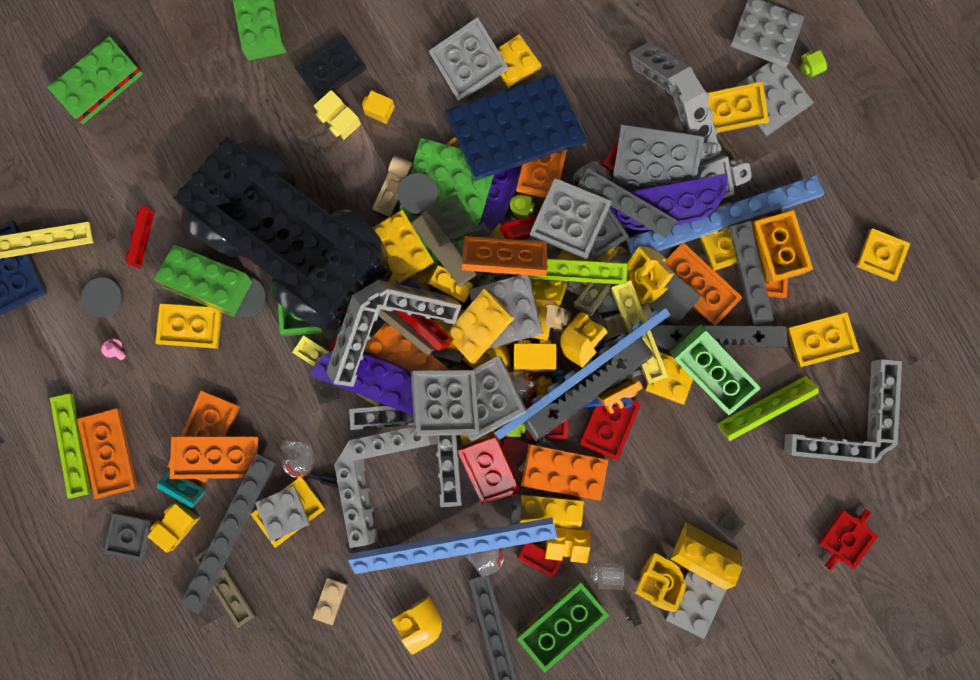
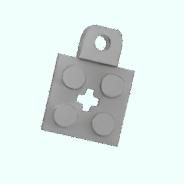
[697,155,752,198]

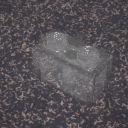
[590,561,624,590]

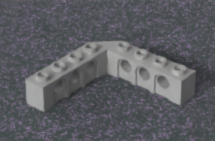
[629,42,721,164]
[326,280,462,387]
[784,359,902,463]
[349,406,462,507]
[334,427,439,548]

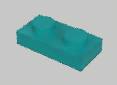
[157,470,205,508]

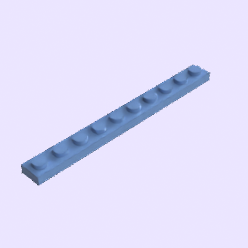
[626,175,824,257]
[495,308,671,440]
[348,517,558,574]

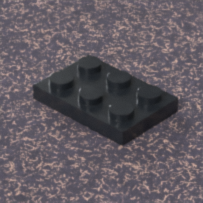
[295,35,367,101]

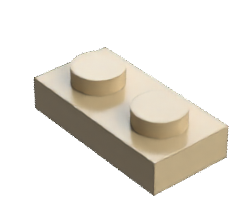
[313,577,347,625]

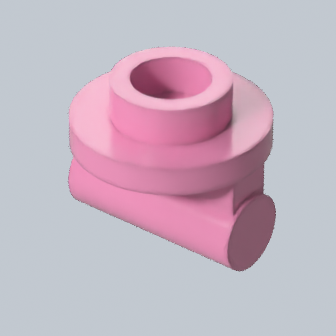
[101,338,126,360]

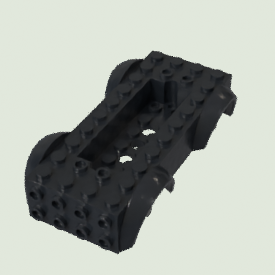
[173,137,390,330]

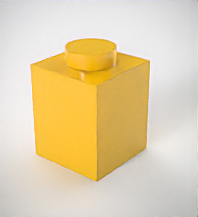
[362,91,395,124]

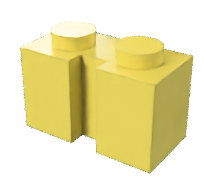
[314,90,361,140]

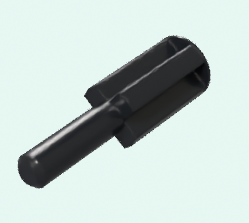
[303,471,339,488]

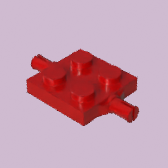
[818,509,878,571]

